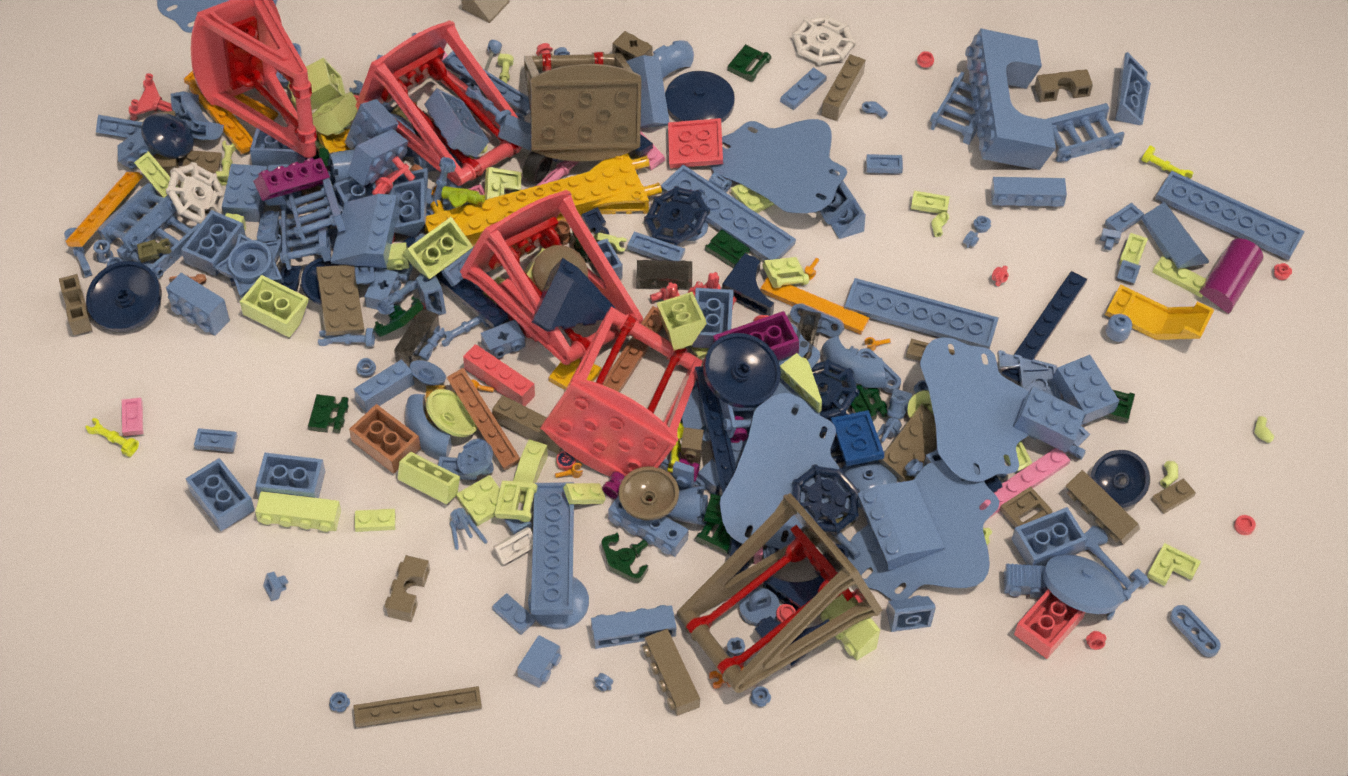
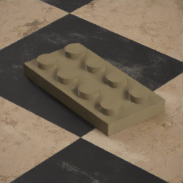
[177,151,223,214]
[316,265,364,336]
[878,404,937,482]

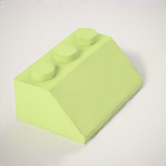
[312,91,358,136]
[403,217,473,279]
[240,275,309,338]
[656,292,707,350]
[820,594,880,660]

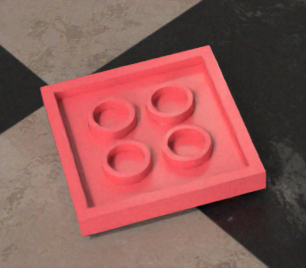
[668,118,723,168]

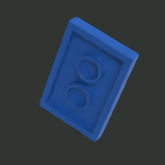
[831,410,884,466]

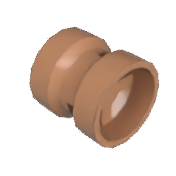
[555,220,571,246]

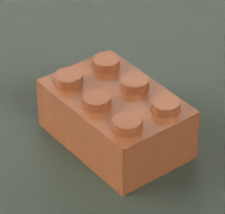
[349,404,421,474]

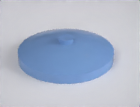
[1043,554,1123,614]

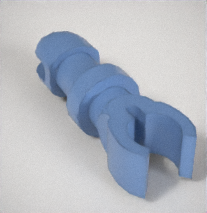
[419,326,444,361]

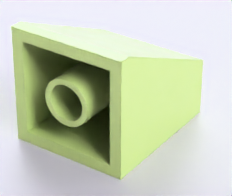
[288,58,346,110]

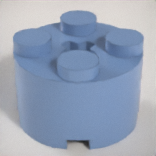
[327,149,355,188]

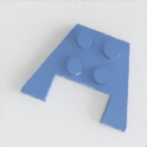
[997,350,1061,400]

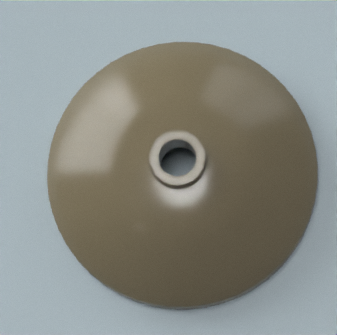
[533,245,588,292]
[619,466,679,520]

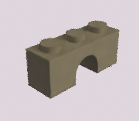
[1034,69,1093,103]
[59,274,93,335]
[385,555,430,622]

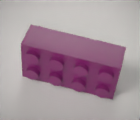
[713,311,799,360]

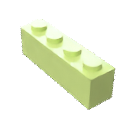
[255,491,341,532]

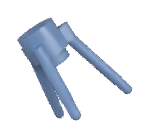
[877,417,902,442]
[449,508,488,550]

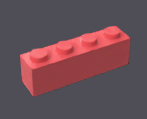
[463,344,535,406]

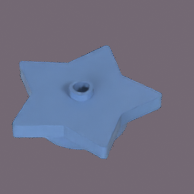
[215,234,283,298]

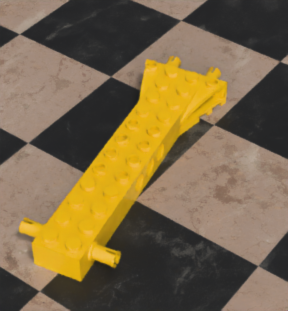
[424,153,662,246]

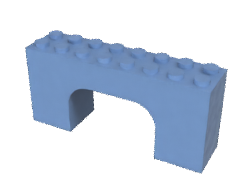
[965,28,1056,170]

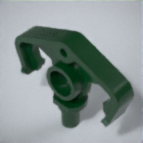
[373,297,424,337]
[601,533,648,583]

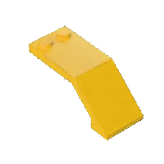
[1105,284,1215,340]

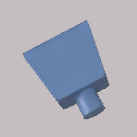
[416,273,446,319]

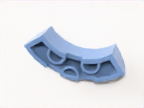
[653,40,694,78]
[170,91,224,140]
[821,336,886,388]
[405,394,452,461]

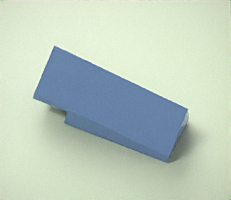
[1115,52,1151,125]
[626,55,669,129]
[390,168,428,238]
[816,169,866,239]
[1141,202,1209,269]

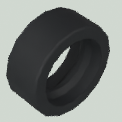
[522,151,552,184]

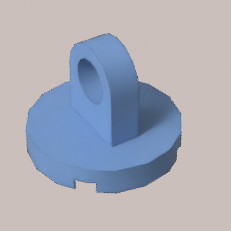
[457,438,494,477]
[739,587,780,626]

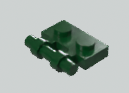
[844,384,888,420]
[308,394,349,433]

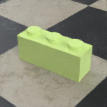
[398,452,460,504]

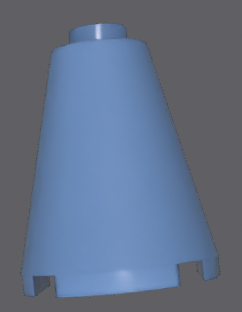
[665,486,708,525]

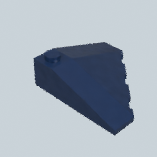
[532,258,615,332]

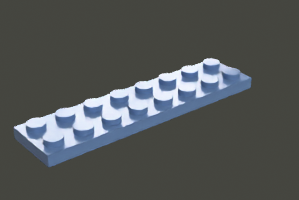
[661,165,796,260]
[1155,171,1305,260]
[844,278,999,349]
[531,482,574,615]

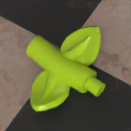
[441,186,485,208]

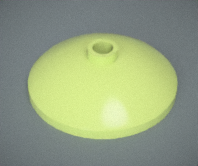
[426,389,477,437]

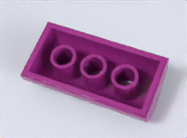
[1199,238,1263,314]

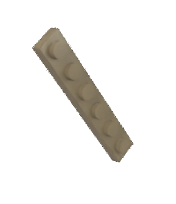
[353,686,482,728]

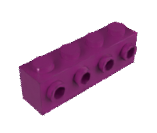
[253,158,330,201]

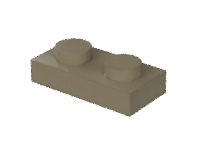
[1151,478,1196,514]

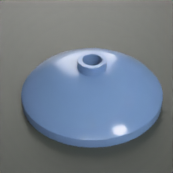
[842,460,897,508]
[528,577,589,630]

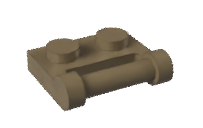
[999,486,1053,527]

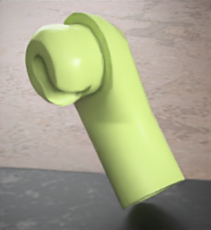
[931,212,949,237]
[1255,416,1274,443]
[1160,461,1179,488]

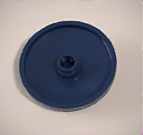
[665,71,735,123]
[86,261,162,332]
[703,333,781,408]

